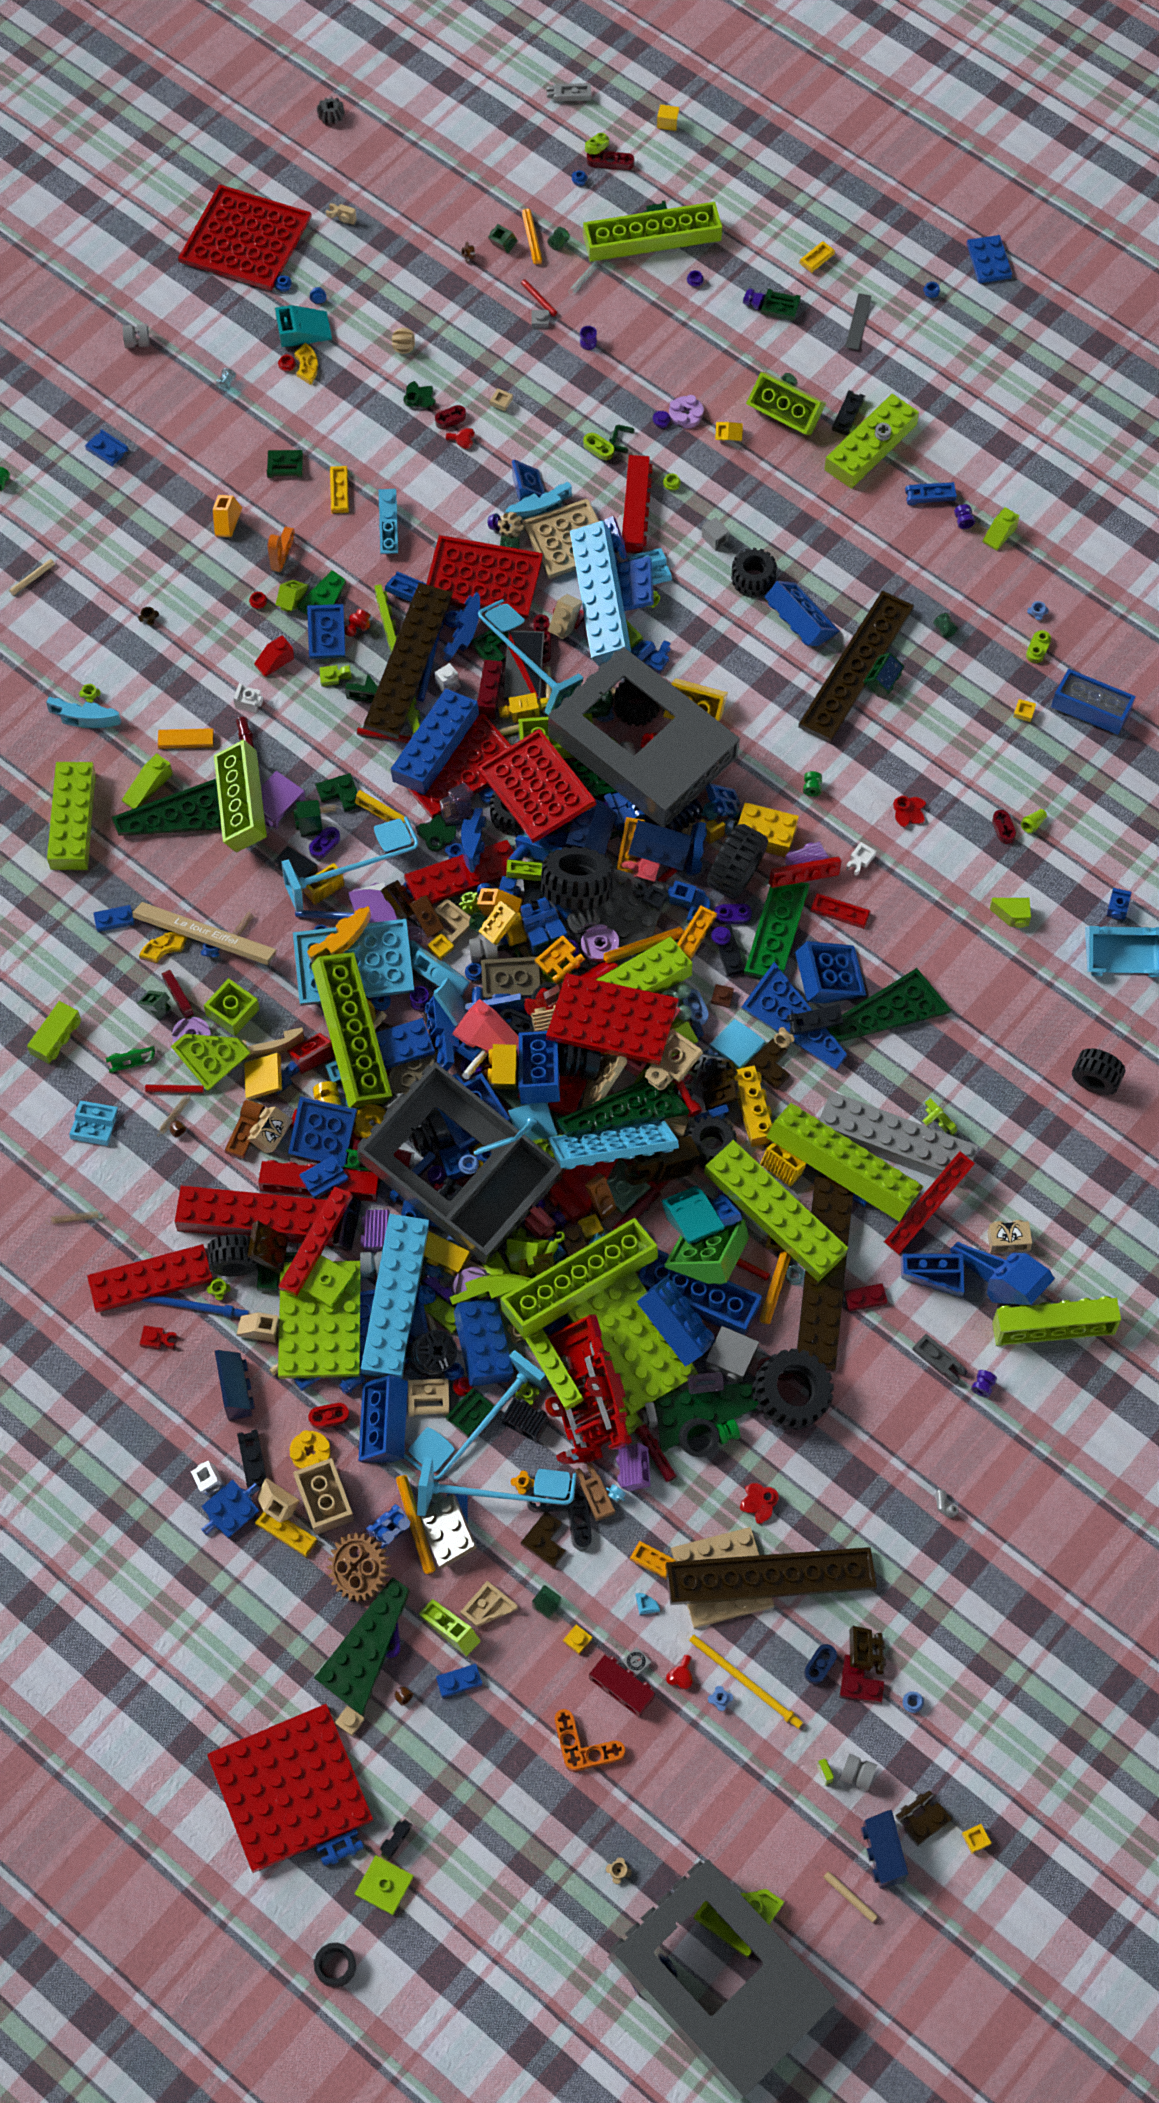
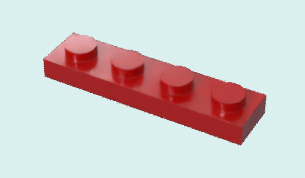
[769,856,842,888]

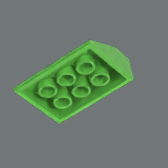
[665,1218,749,1284]

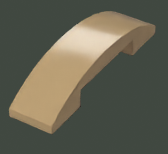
[242,1027,305,1059]

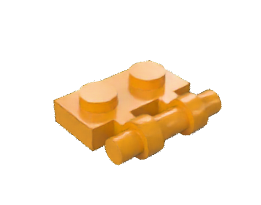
[534,935,585,984]

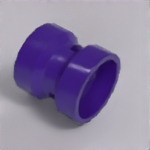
[743,288,766,310]
[580,326,597,350]
[954,504,975,529]
[410,986,429,1012]
[971,1370,997,1398]

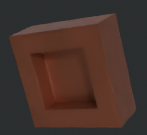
[711,984,734,1008]

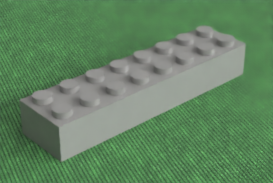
[819,1091,978,1189]

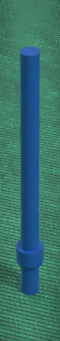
[417,620,444,702]
[142,1296,249,1318]

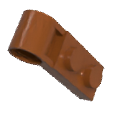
[225,1099,265,1159]
[585,1173,617,1221]

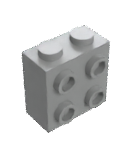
[705,1326,759,1383]

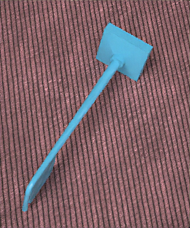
[478,599,584,715]
[282,817,419,913]
[474,1103,559,1155]
[404,1350,549,1480]
[417,1457,577,1516]

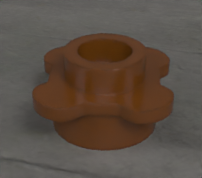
[461,242,475,263]

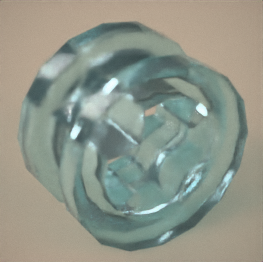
[786,1265,804,1285]

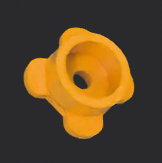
[511,1471,534,1495]

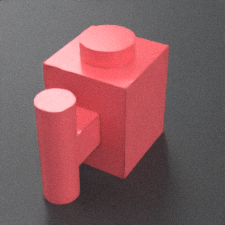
[622,858,660,882]
[525,1206,556,1240]

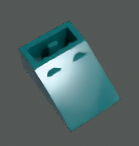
[275,305,332,348]
[661,1185,725,1244]

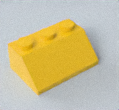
[663,678,728,722]

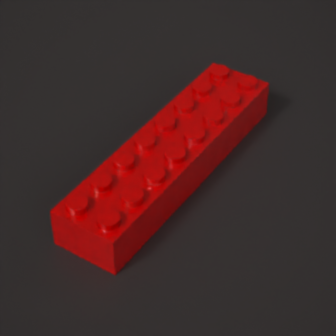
[174,1185,336,1246]

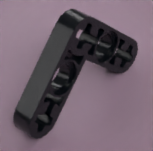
[673,1053,734,1105]
[527,1490,592,1550]

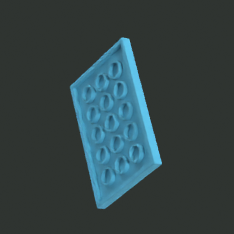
[293,919,415,1006]
[548,1119,679,1169]

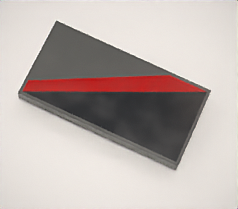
[504,631,545,700]

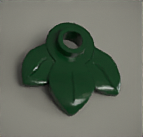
[403,381,436,408]
[419,815,456,852]

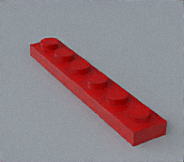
[883,1151,975,1255]
[278,1187,353,1296]

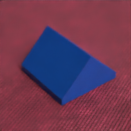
[512,459,545,502]

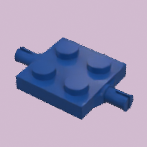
[201,1480,260,1538]

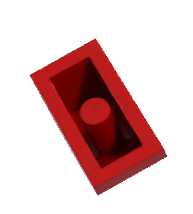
[254,635,294,677]

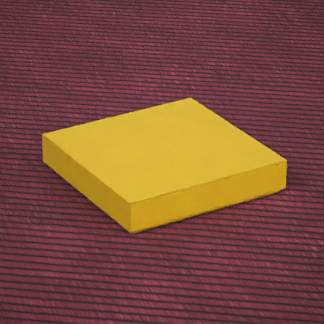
[244,1053,282,1100]

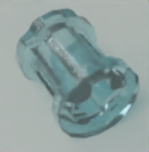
[216,368,237,392]

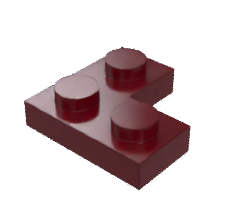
[839,1654,884,1704]

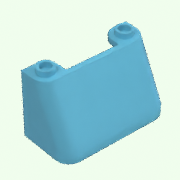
[1085,926,1159,977]

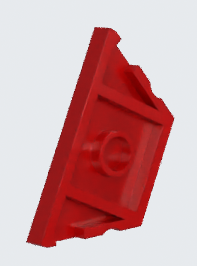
[561,1158,619,1211]

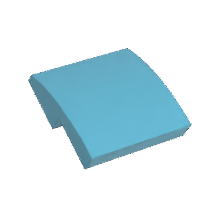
[627,548,672,585]
[434,978,467,1026]
[710,1019,766,1069]
[69,1100,118,1146]

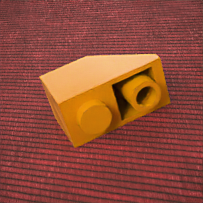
[213,495,242,537]
[477,888,523,917]

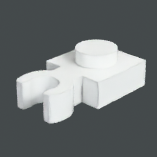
[846,842,876,876]

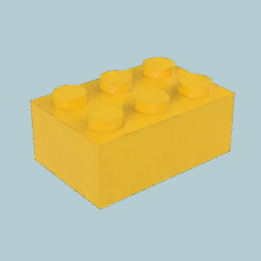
[737,802,799,858]
[488,1044,518,1090]

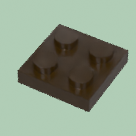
[247,1221,288,1274]

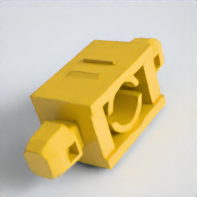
[498,693,549,723]

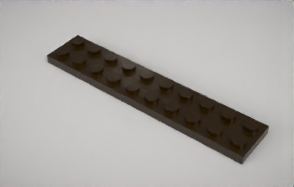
[363,582,453,739]
[798,590,914,743]
[797,1177,853,1372]
[665,1547,877,1605]

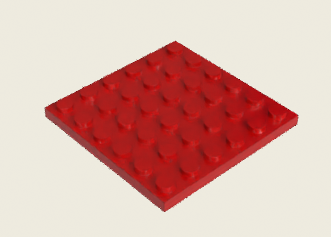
[178,184,312,291]
[207,1704,373,1873]

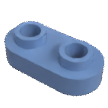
[682,989,709,1025]

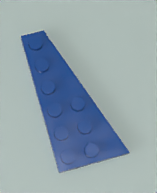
[741,962,847,1071]

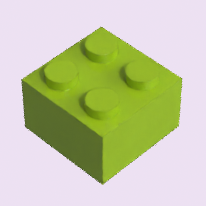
[203,978,260,1036]

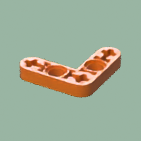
[267,526,295,572]
[555,1709,625,1772]

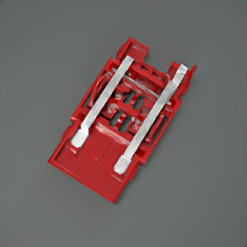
[545,1314,632,1465]

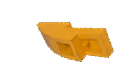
[307,906,372,964]

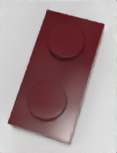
[843,1283,888,1312]

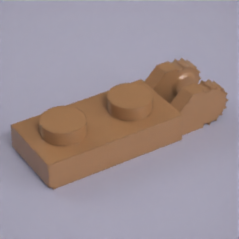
[575,1463,615,1522]

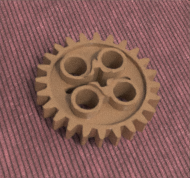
[327,1532,391,1601]

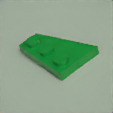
[297,570,346,616]

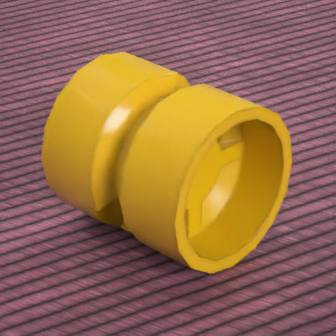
[313,1081,341,1105]

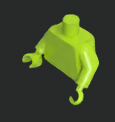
[505,1227,565,1279]

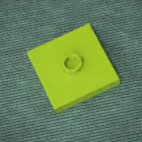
[301,1255,354,1308]
[354,1855,414,1916]

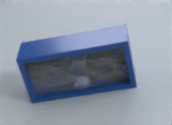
[1051,669,1136,735]

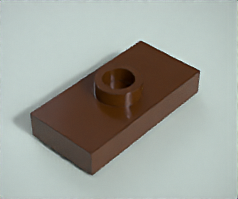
[410,895,445,937]

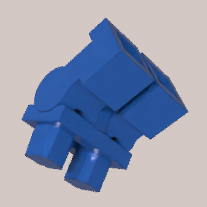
[604,792,651,832]
[521,897,568,955]
[366,1504,411,1549]

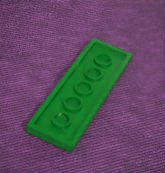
[744,882,810,979]

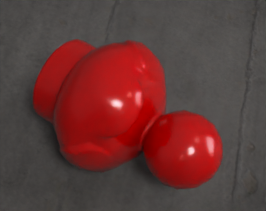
[344,609,371,637]

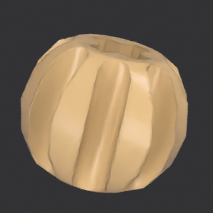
[392,328,415,354]
[498,512,524,539]

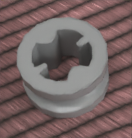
[875,423,891,441]

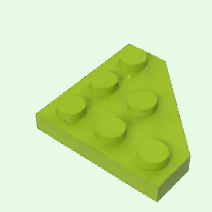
[170,1034,252,1091]
[693,1889,784,1958]

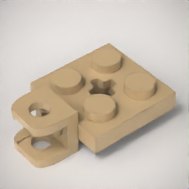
[645,1029,703,1091]

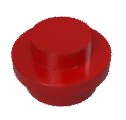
[278,355,296,371]
[249,591,267,609]
[453,1377,473,1397]

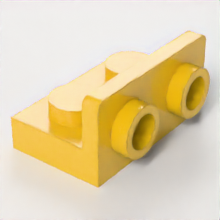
[478,901,519,945]

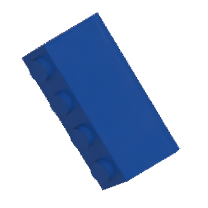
[765,581,840,646]
[358,1375,408,1463]

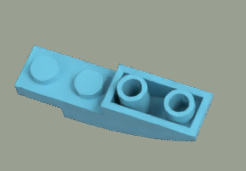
[505,481,572,522]
[378,489,398,554]
[46,697,121,728]
[409,940,470,997]

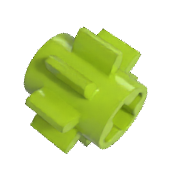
[459,892,480,915]

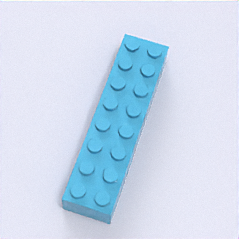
[570,520,632,666]
[361,1214,429,1379]

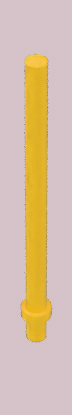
[689,1635,804,1729]

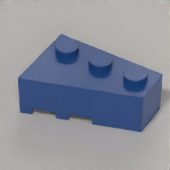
[901,1254,964,1298]

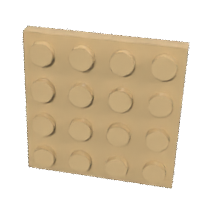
[522,498,599,579]
[671,1527,774,1629]

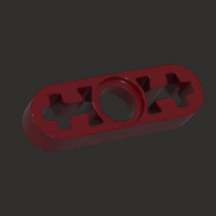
[586,151,634,170]
[533,614,551,663]
[161,970,194,1018]

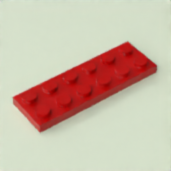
[404,840,514,904]
[87,1244,213,1313]

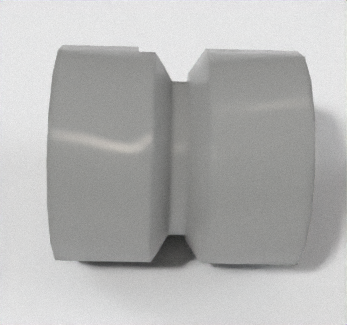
[123,324,150,348]
[469,937,498,963]
[360,1251,382,1278]
[840,1753,877,1791]

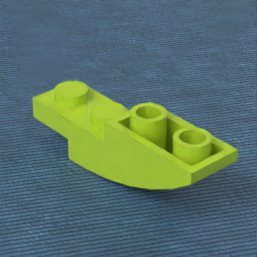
[450,1274,531,1305]

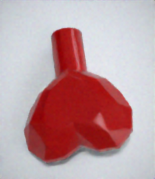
[446,428,475,449]
[666,1654,693,1690]

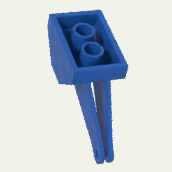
[950,1242,1055,1305]

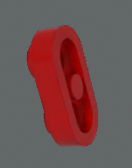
[308,1403,349,1429]

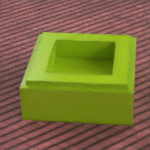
[817,1758,834,1786]

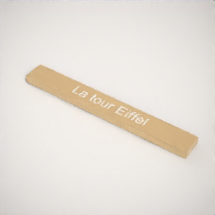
[133,902,276,965]

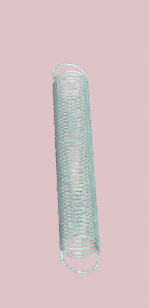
[569,260,600,295]

